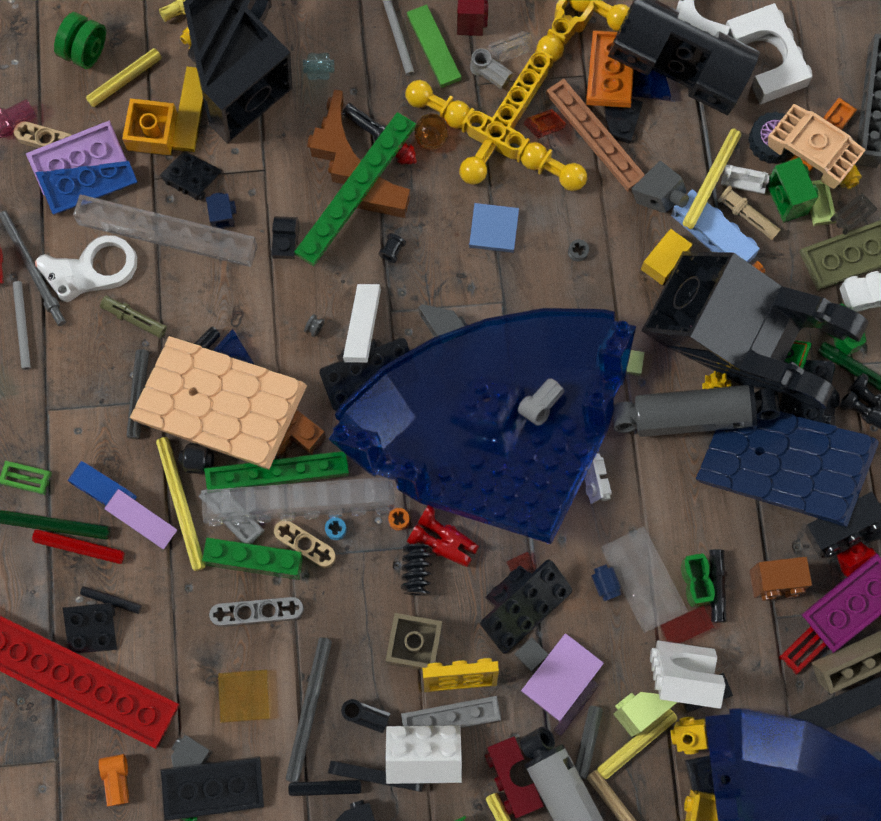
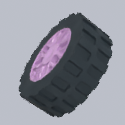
[748,112,793,164]

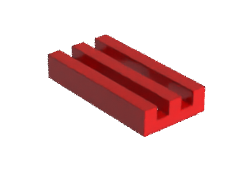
[779,626,827,675]

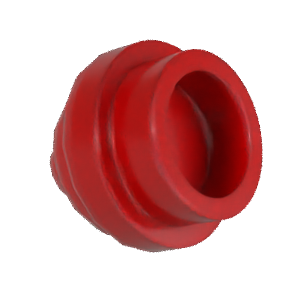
[394,143,417,165]

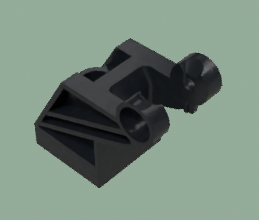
[183,0,293,144]
[641,251,869,409]

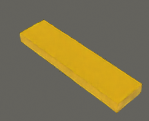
[172,67,204,152]

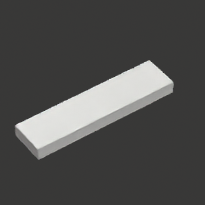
[343,284,381,363]

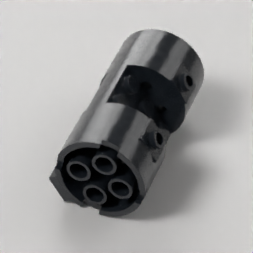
[608,0,760,116]

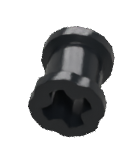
[378,233,406,263]

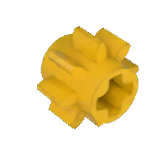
[702,371,731,389]

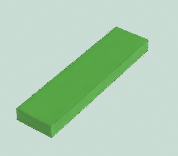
[407,5,461,88]

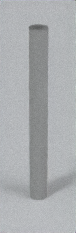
[383,0,415,76]
[13,281,31,370]

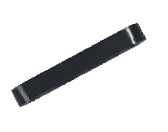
[328,761,424,792]

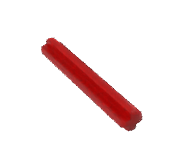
[32,529,125,564]

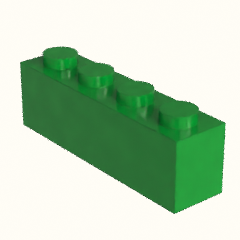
[202,537,303,580]

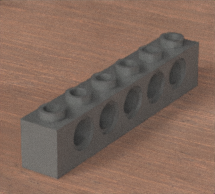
[855,33,881,168]

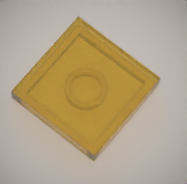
[218,669,270,723]

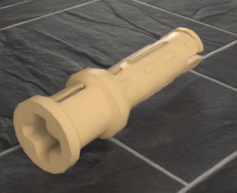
[717,185,781,240]

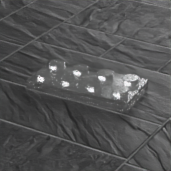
[601,527,688,633]

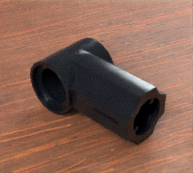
[341,699,390,734]

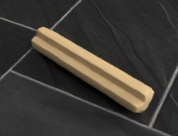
[587,770,636,821]

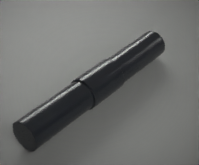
[80,586,142,614]

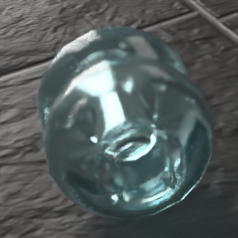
[303,52,335,80]

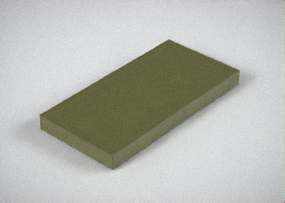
[799,220,881,291]

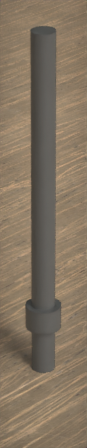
[0,211,66,326]

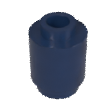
[591,564,622,602]

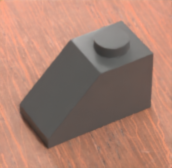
[418,304,468,350]
[171,735,213,767]

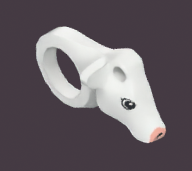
[35,235,137,302]

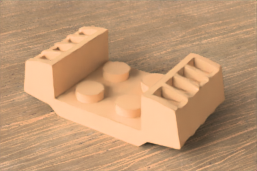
[768,104,866,189]

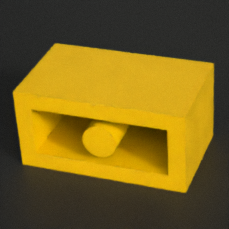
[641,228,692,285]

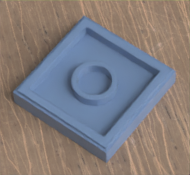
[469,203,519,253]

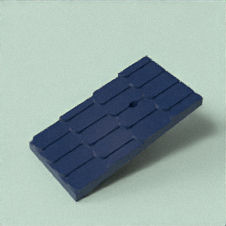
[696,411,879,527]

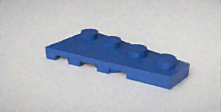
[35,161,138,215]

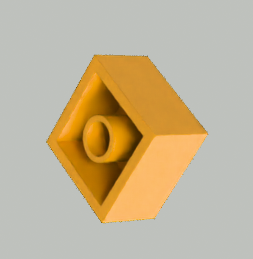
[122,98,178,155]

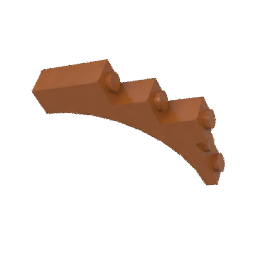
[307,89,410,218]

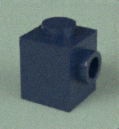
[206,193,237,230]

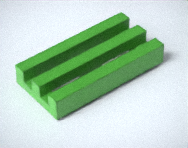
[0,461,52,495]

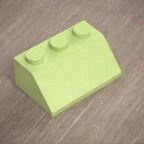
[613,692,677,737]

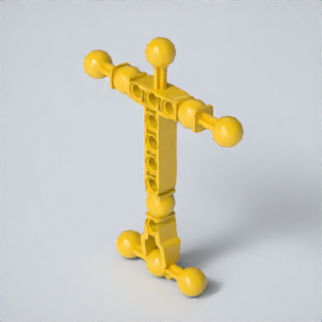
[405,0,630,192]

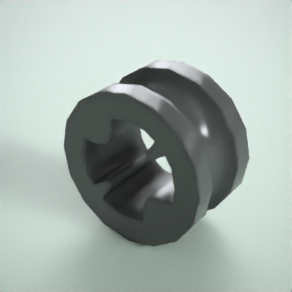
[568,239,589,262]
[304,314,325,337]

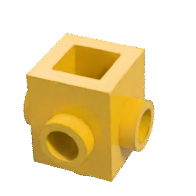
[671,717,709,754]

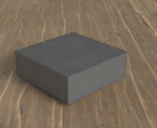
[514,637,549,672]

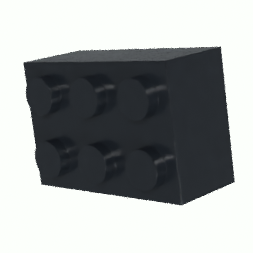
[805,492,881,558]

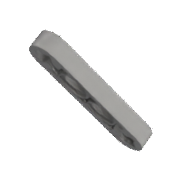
[209,597,304,627]

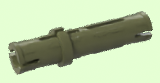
[100,295,167,339]

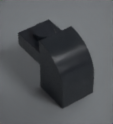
[271,216,300,259]

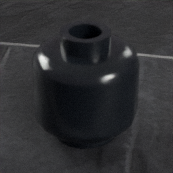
[178,443,214,475]

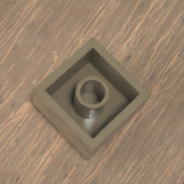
[386,613,443,671]

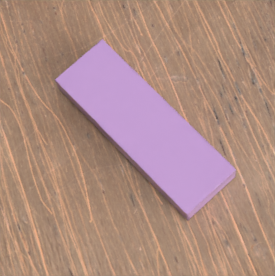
[104,489,177,549]

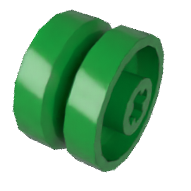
[54,12,106,69]

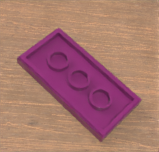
[801,553,881,653]

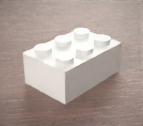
[386,725,462,784]

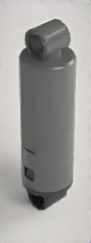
[612,384,780,437]

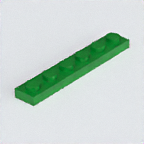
[204,451,349,494]

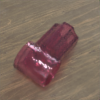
[0,99,37,138]

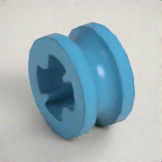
[325,517,347,540]

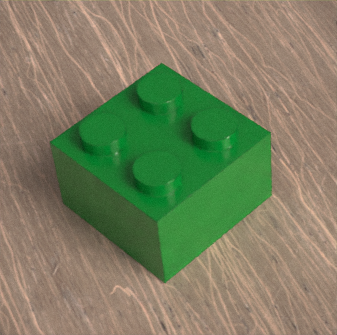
[766,157,818,223]

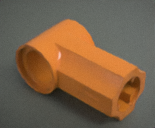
[99,754,130,807]

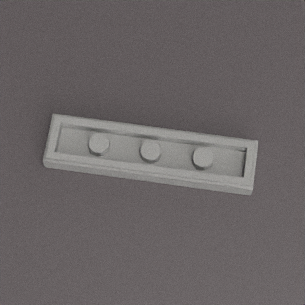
[401,696,501,728]

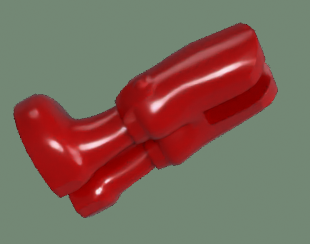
[406,504,479,567]

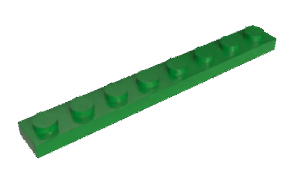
[294,112,416,267]

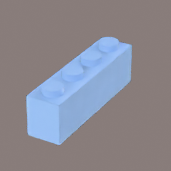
[671,189,760,263]

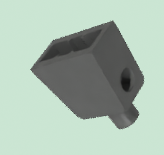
[631,161,689,213]

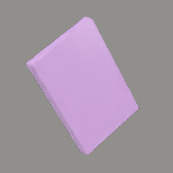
[521,633,604,722]

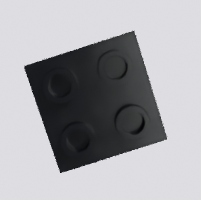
[160,151,222,201]
[63,603,117,653]

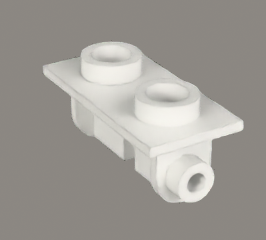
[721,164,770,194]
[580,452,612,504]

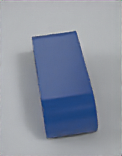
[67,461,137,506]

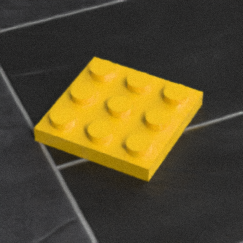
[422,658,499,692]

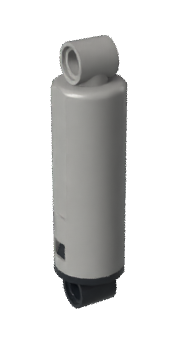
[520,726,603,821]

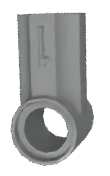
[470,48,513,89]
[518,378,565,426]

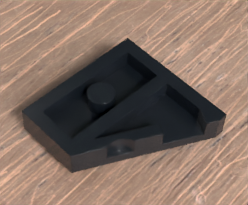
[604,98,643,144]

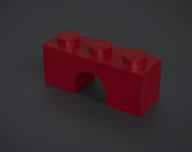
[484,736,544,819]

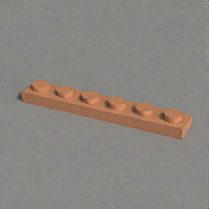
[546,79,645,192]

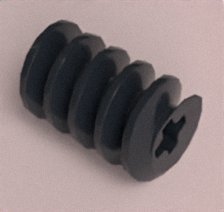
[401,544,432,596]

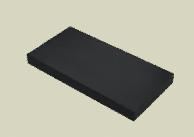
[160,756,264,821]

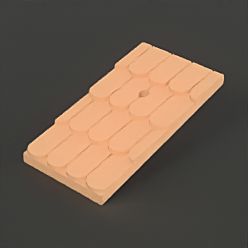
[130,336,307,470]

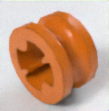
[388,508,410,531]

